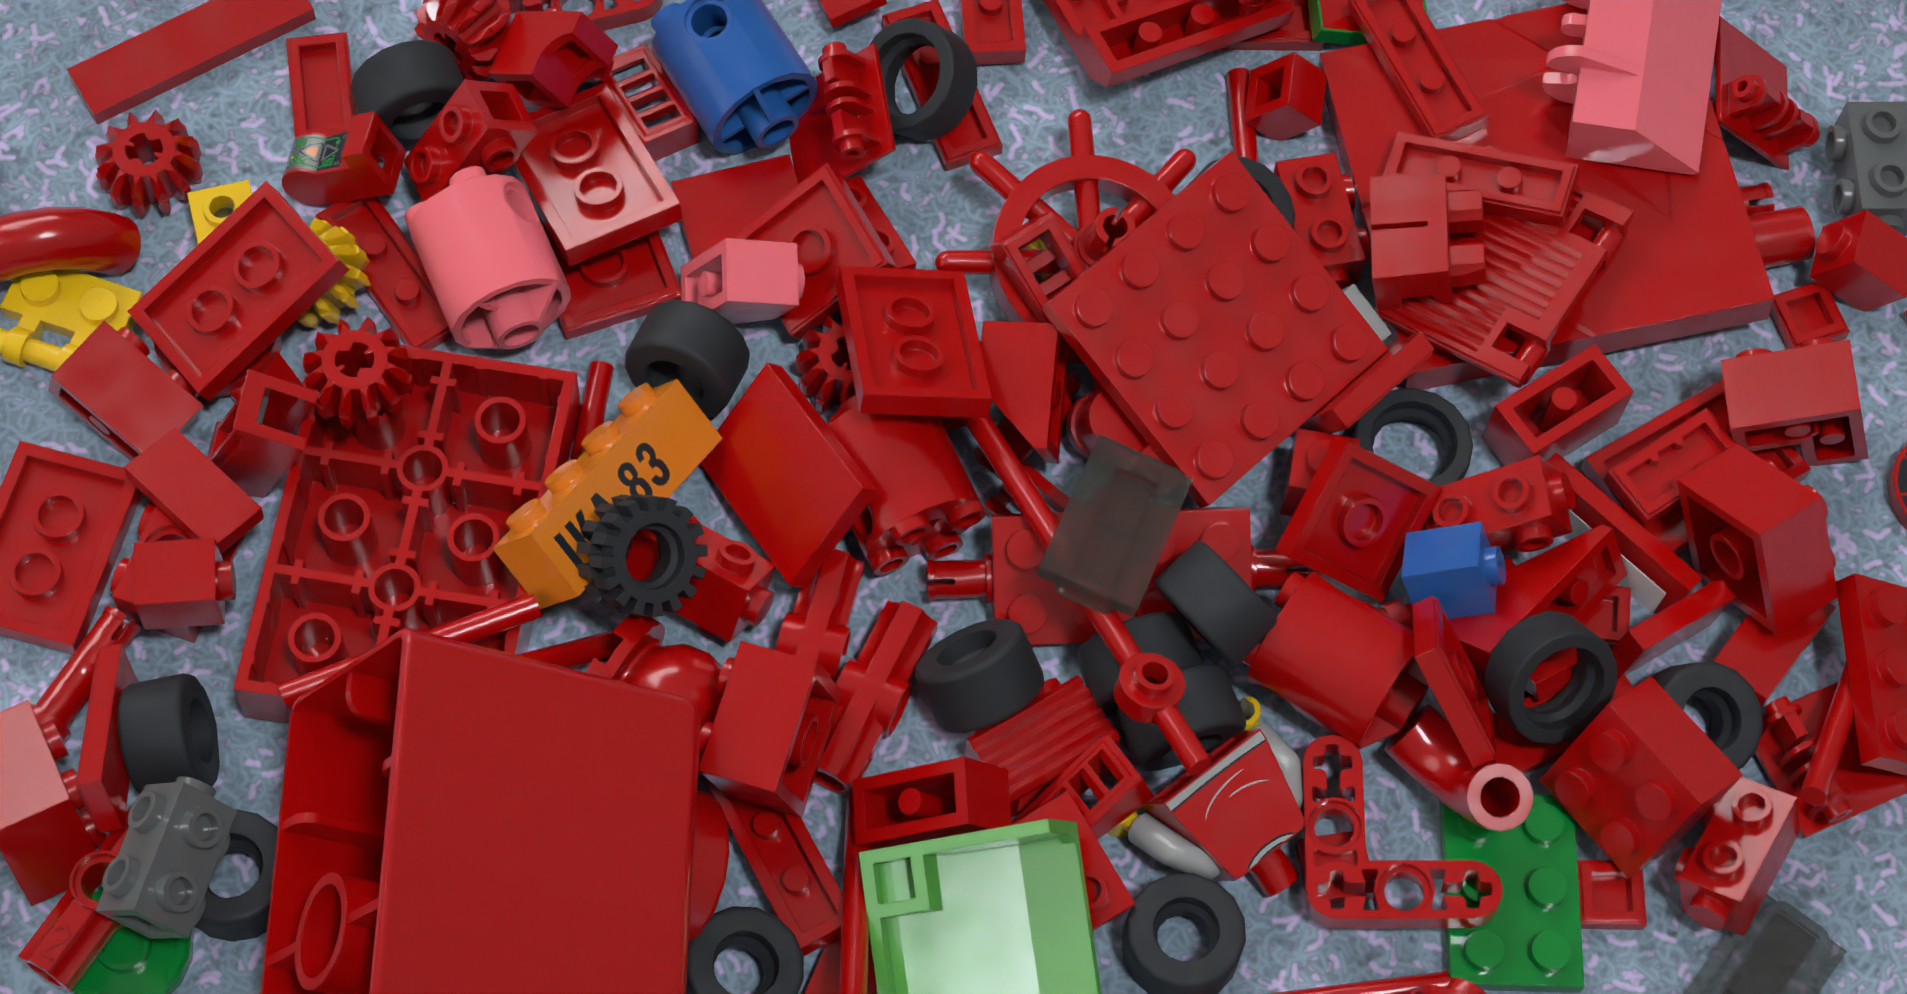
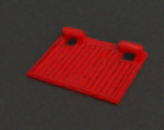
[1374,145,1635,388]

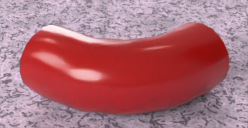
[0,207,141,283]
[1384,704,1533,831]

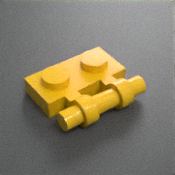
[0,270,143,372]

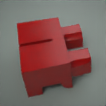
[1370,174,1487,311]

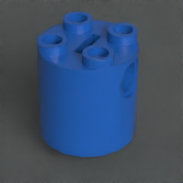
[651,0,818,154]

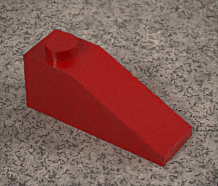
[1449,524,1627,687]

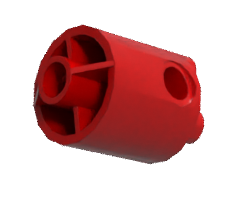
[827,395,986,575]
[1242,571,1429,750]

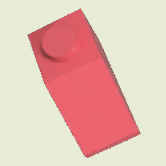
[681,238,805,324]

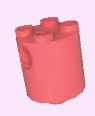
[404,166,571,350]

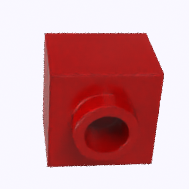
[1244,52,1326,141]

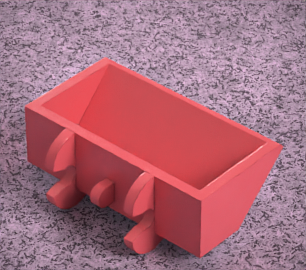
[1542,0,1722,175]

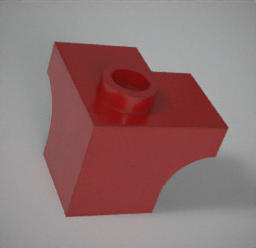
[488,8,618,108]

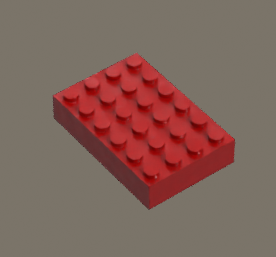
[233,333,581,724]

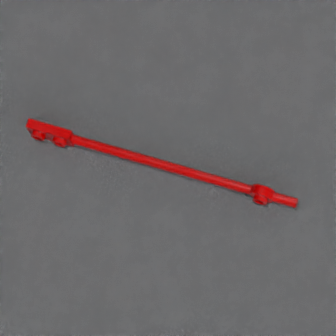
[845,176,1212,776]

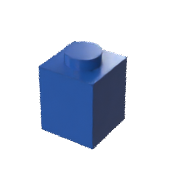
[1401,521,1506,619]

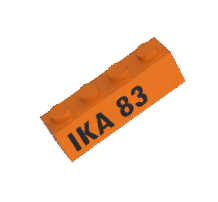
[492,379,723,609]

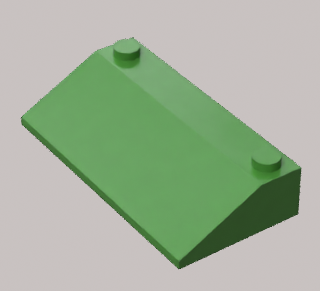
[859,819,1102,994]

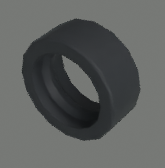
[869,18,978,141]
[1351,388,1473,486]
[1485,611,1617,744]

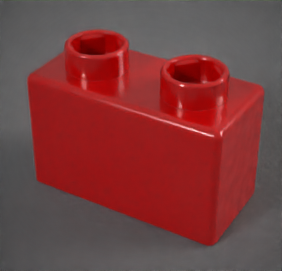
[260,628,730,994]

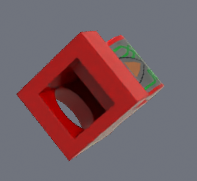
[282,111,407,206]

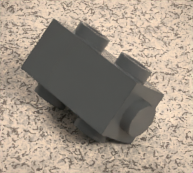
[1825,102,1907,237]
[95,776,237,939]

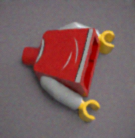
[1106,696,1305,897]

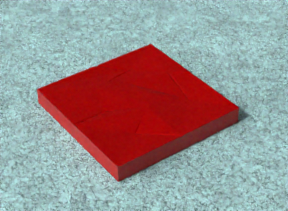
[1319,3,1775,390]

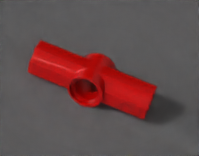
[775,549,865,683]
[814,600,938,795]
[18,790,143,993]

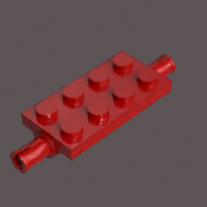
[926,506,1311,645]

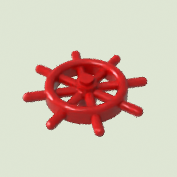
[935,109,1196,391]

